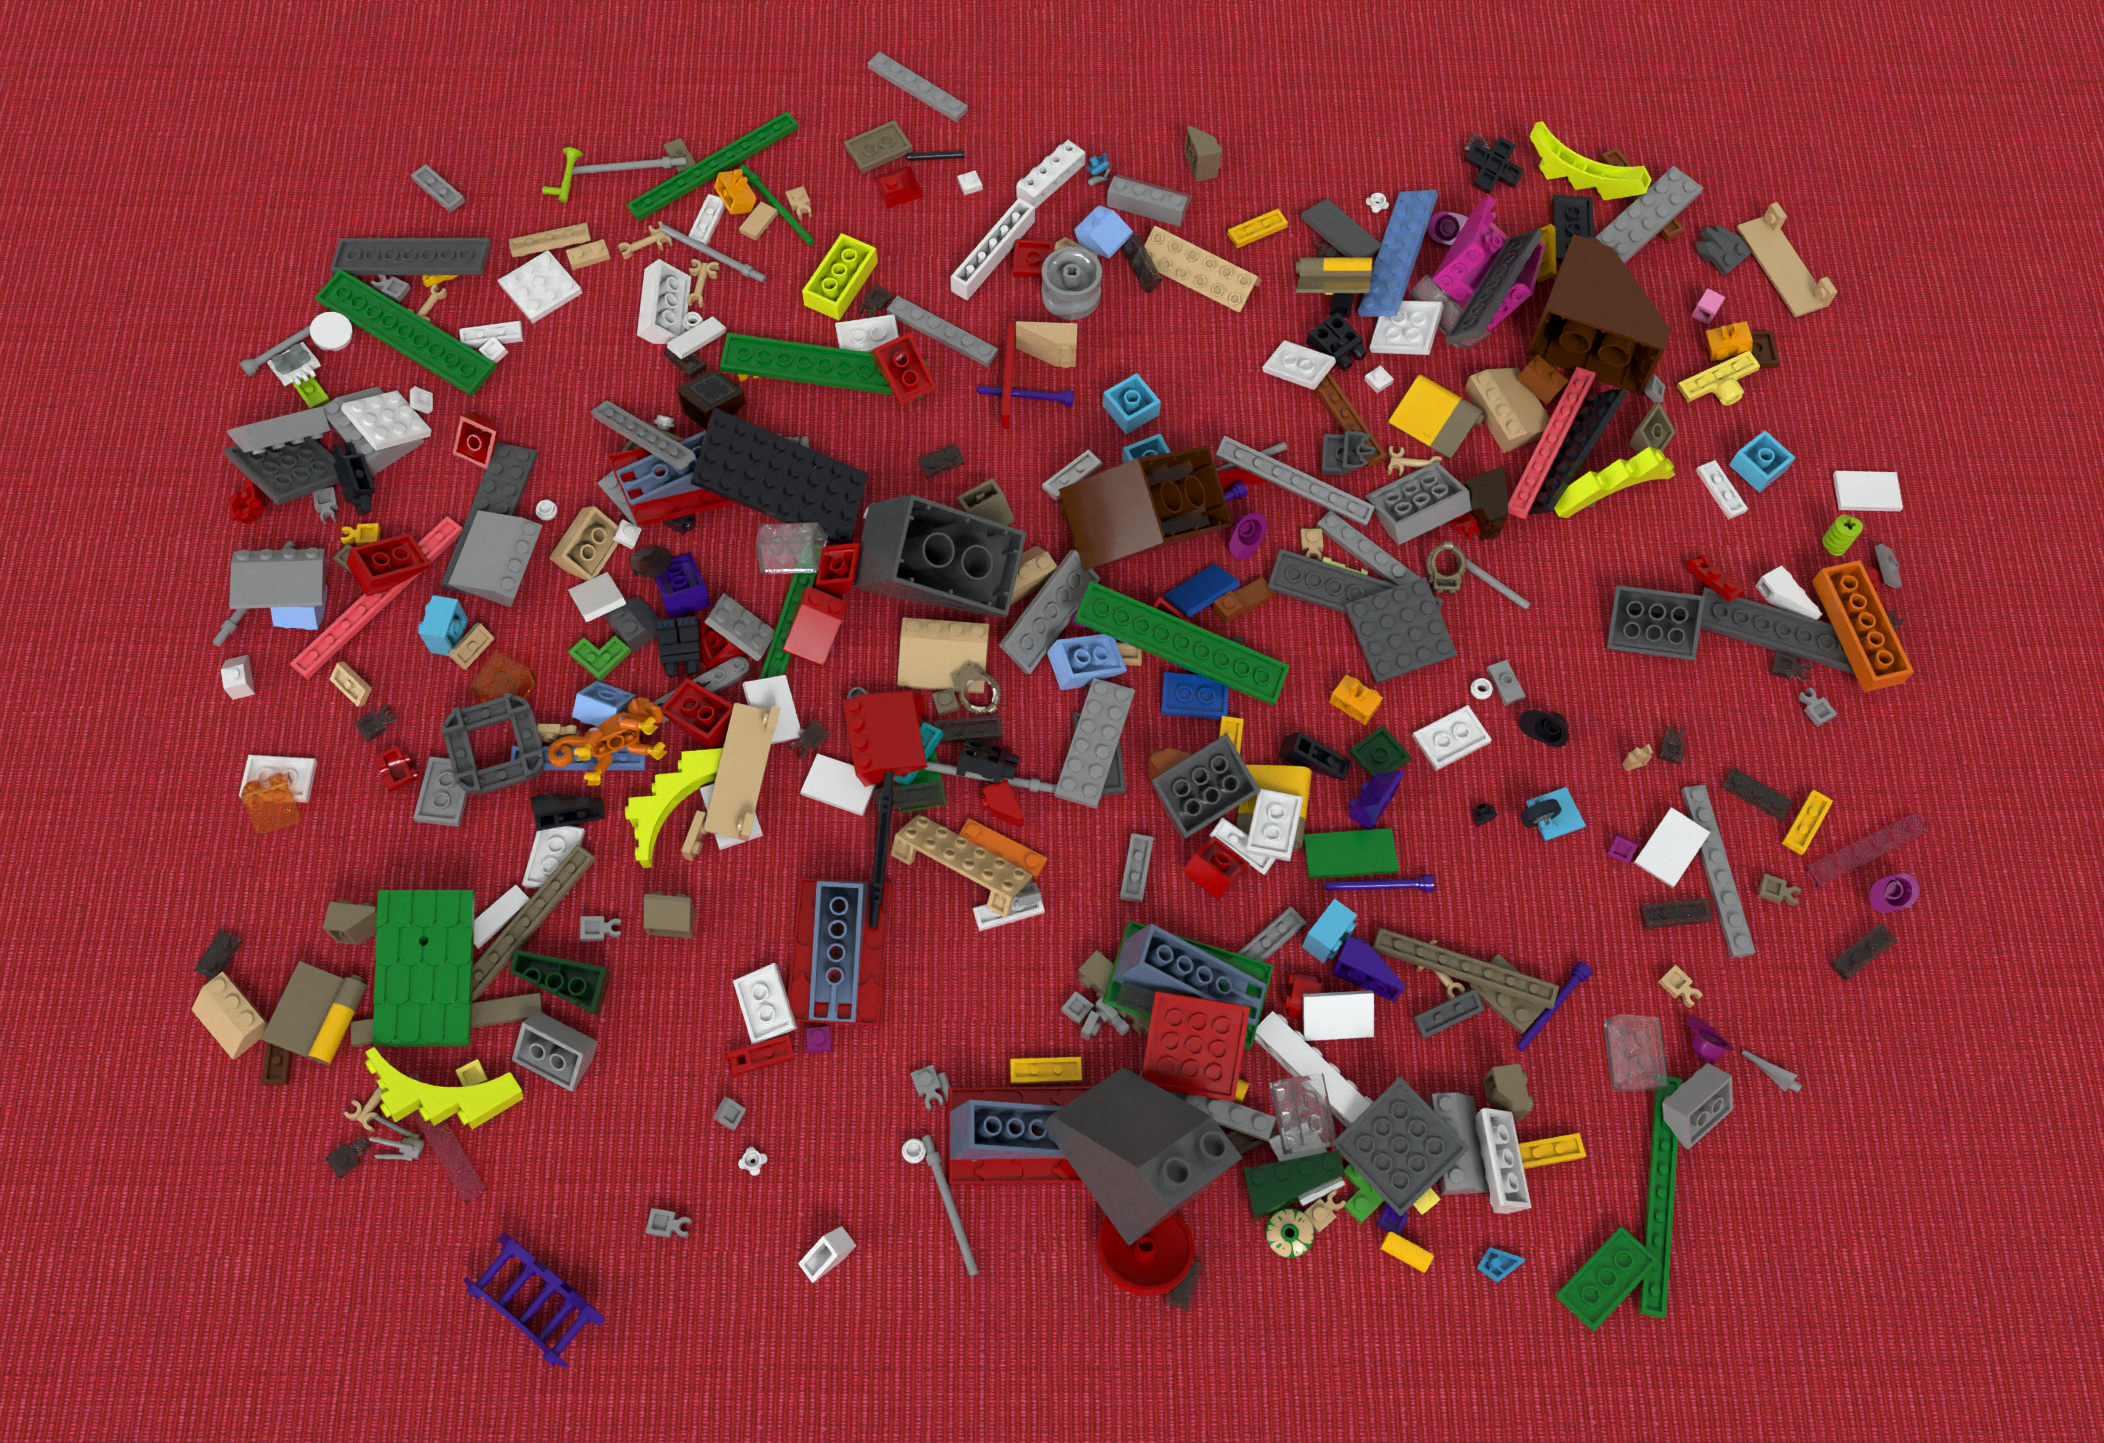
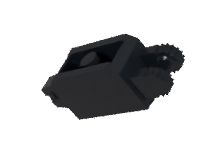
[332,442,375,516]

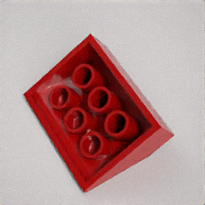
[843,691,927,787]

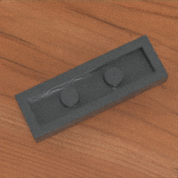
[1412,988,1484,1039]

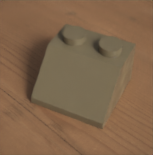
[1184,126,1223,182]

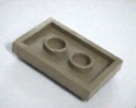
[844,120,913,174]
[1468,954,1546,1035]

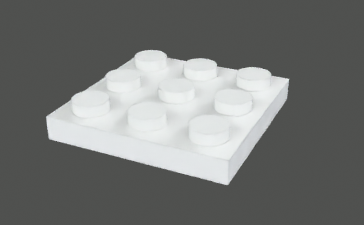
[498,250,582,324]
[1370,301,1444,355]
[341,390,432,451]

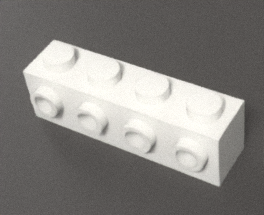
[1016,140,1085,209]

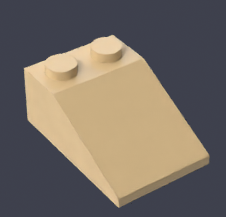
[1016,321,1077,368]

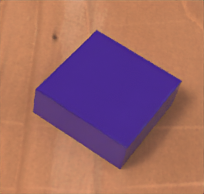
[1376,1203,1409,1235]

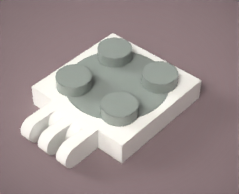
[267,342,321,386]

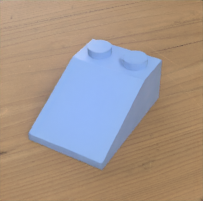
[1047,634,1127,690]

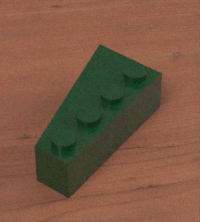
[509,949,612,1018]
[1244,1150,1345,1223]

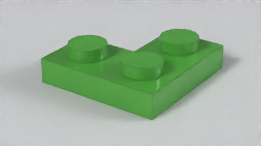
[568,636,631,681]
[1343,1164,1384,1224]

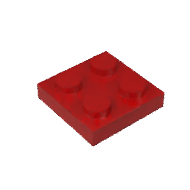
[1013,239,1054,278]

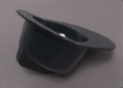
[1518,710,1569,747]

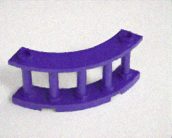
[463,1232,606,1369]

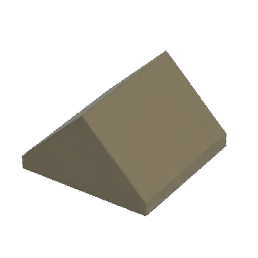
[1628,402,1676,453]

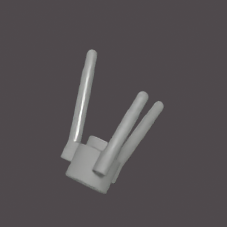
[369,1115,424,1161]

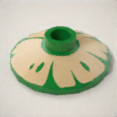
[1266,1208,1314,1258]

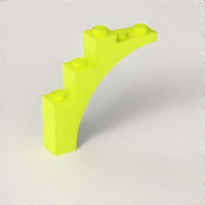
[1530,121,1652,200]
[1554,447,1675,518]
[625,748,723,868]
[365,1047,524,1130]

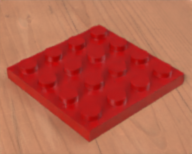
[1141,990,1250,1102]

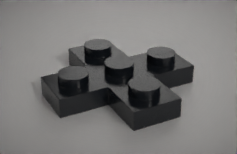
[1464,136,1524,194]

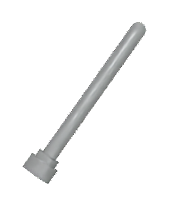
[239,325,311,377]

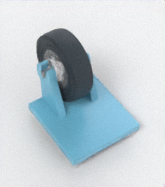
[1520,787,1586,841]

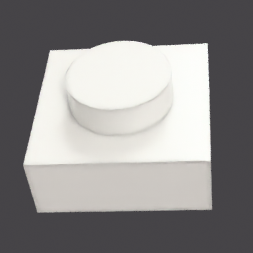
[957,171,982,195]
[479,336,508,363]
[1364,365,1394,394]
[410,386,433,414]
[613,519,642,549]

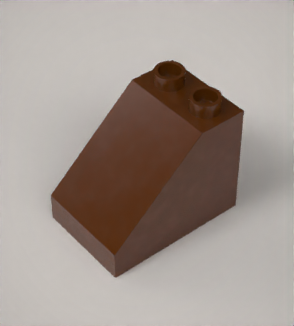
[1526,234,1671,396]
[1059,446,1234,571]

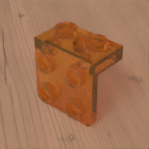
[241,773,302,834]

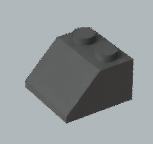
[604,598,660,653]

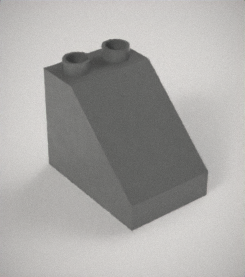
[852,494,1027,617]
[1043,1067,1242,1246]

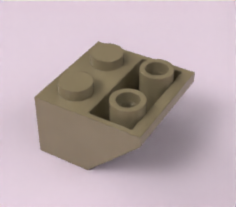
[957,478,1015,526]
[644,892,697,939]
[323,900,377,945]
[1482,1064,1533,1122]

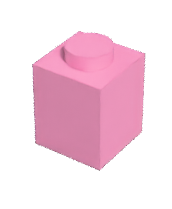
[1691,288,1725,325]

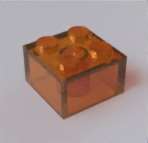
[470,651,537,702]

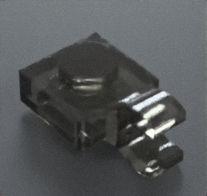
[325,1137,372,1178]

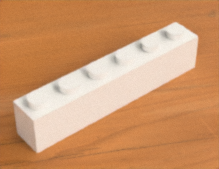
[951,198,1035,300]
[1254,1011,1373,1128]

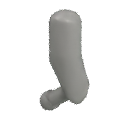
[1088,167,1111,186]

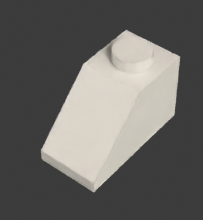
[221,655,255,700]
[798,1226,856,1283]

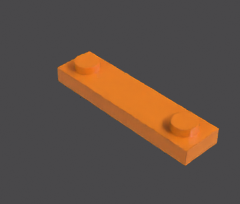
[958,818,1048,880]

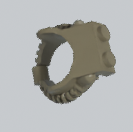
[1426,541,1467,594]
[952,664,1001,715]

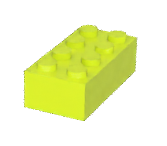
[802,233,878,321]

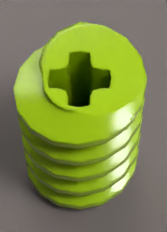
[1822,515,1863,556]

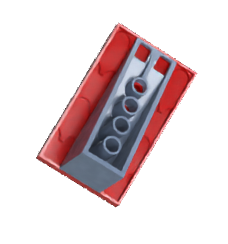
[606,430,738,526]
[788,877,892,1026]
[947,1086,1094,1185]

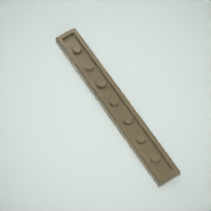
[472,844,596,1003]
[1373,928,1559,1009]
[351,993,543,1047]

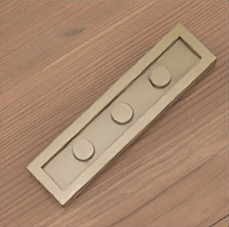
[509,223,591,257]

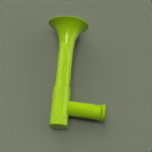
[543,147,583,203]

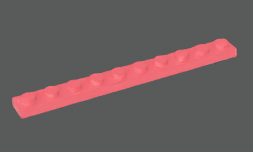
[1508,367,1596,519]
[290,516,463,680]

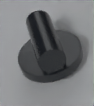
[1472,803,1497,827]

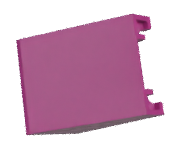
[1432,195,1546,330]

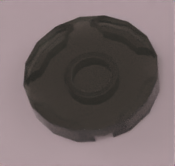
[629,546,673,578]

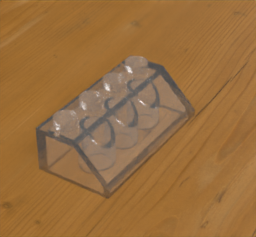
[1410,274,1492,349]

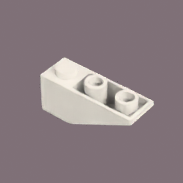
[1755,566,1822,620]

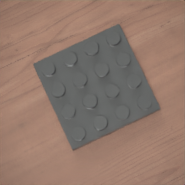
[224,436,339,505]
[1345,577,1457,684]
[1331,1077,1470,1217]

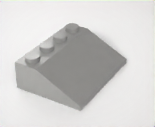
[323,387,425,476]
[1365,461,1472,545]
[448,510,542,608]
[229,548,328,609]

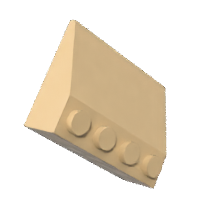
[1465,368,1550,453]
[897,618,989,694]

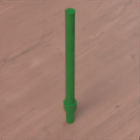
[740,164,815,246]

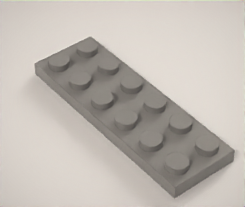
[1595,166,1703,264]
[999,550,1100,674]
[1054,678,1135,809]

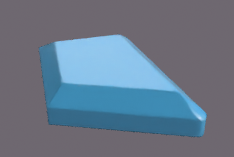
[1085,152,1109,175]
[1476,1247,1525,1283]

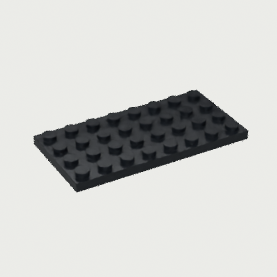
[690,408,868,545]

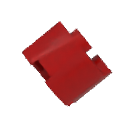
[229,479,266,524]
[373,745,420,793]
[1284,972,1322,1019]

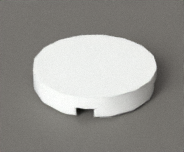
[310,312,353,351]

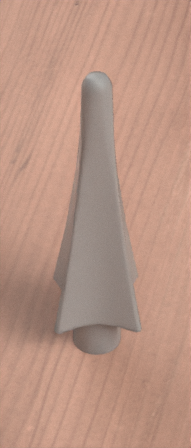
[1742,1050,1802,1093]

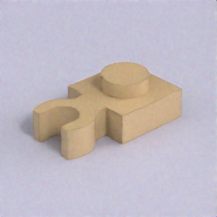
[785,186,812,220]
[1300,529,1323,561]
[538,724,579,743]
[1622,744,1653,771]
[1658,965,1703,1008]
[1304,1190,1346,1234]

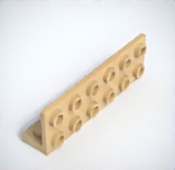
[1736,202,1837,317]
[1137,225,1261,313]
[704,703,780,841]
[891,814,1032,918]

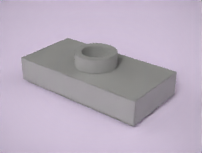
[1875,544,1902,589]
[1486,660,1526,706]

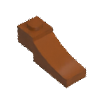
[1212,577,1275,625]

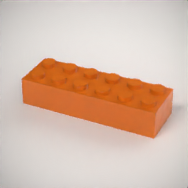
[1812,560,1914,693]

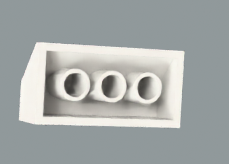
[637,259,691,344]
[1475,1108,1531,1214]

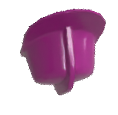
[1428,211,1468,245]
[1229,512,1268,560]
[1869,873,1920,913]
[1686,1015,1734,1064]

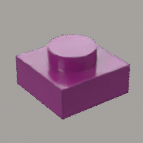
[1607,833,1638,864]
[806,1026,832,1054]

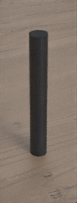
[907,150,965,161]

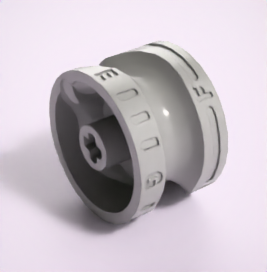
[1042,247,1102,320]

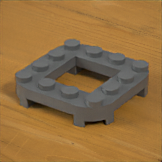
[441,693,546,795]

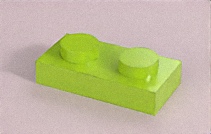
[292,375,331,409]

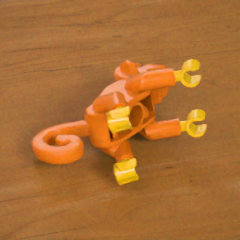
[547,697,667,786]

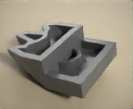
[1696,224,1752,276]
[1321,431,1376,475]

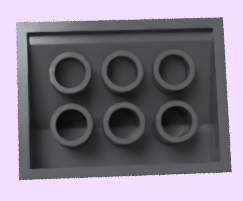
[1607,585,1705,660]
[1151,734,1261,838]

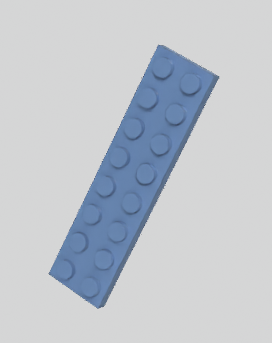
[1358,190,1438,317]

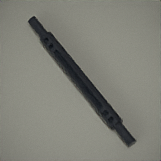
[869,771,894,928]

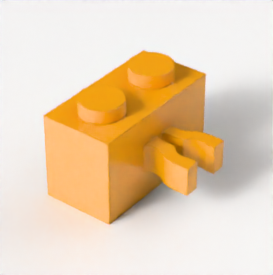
[714,169,756,215]
[1705,321,1753,361]
[1329,674,1383,726]

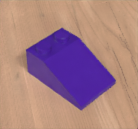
[649,553,711,619]
[1348,770,1405,830]
[1332,936,1405,1003]

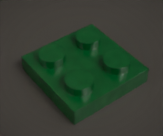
[1349,725,1412,778]

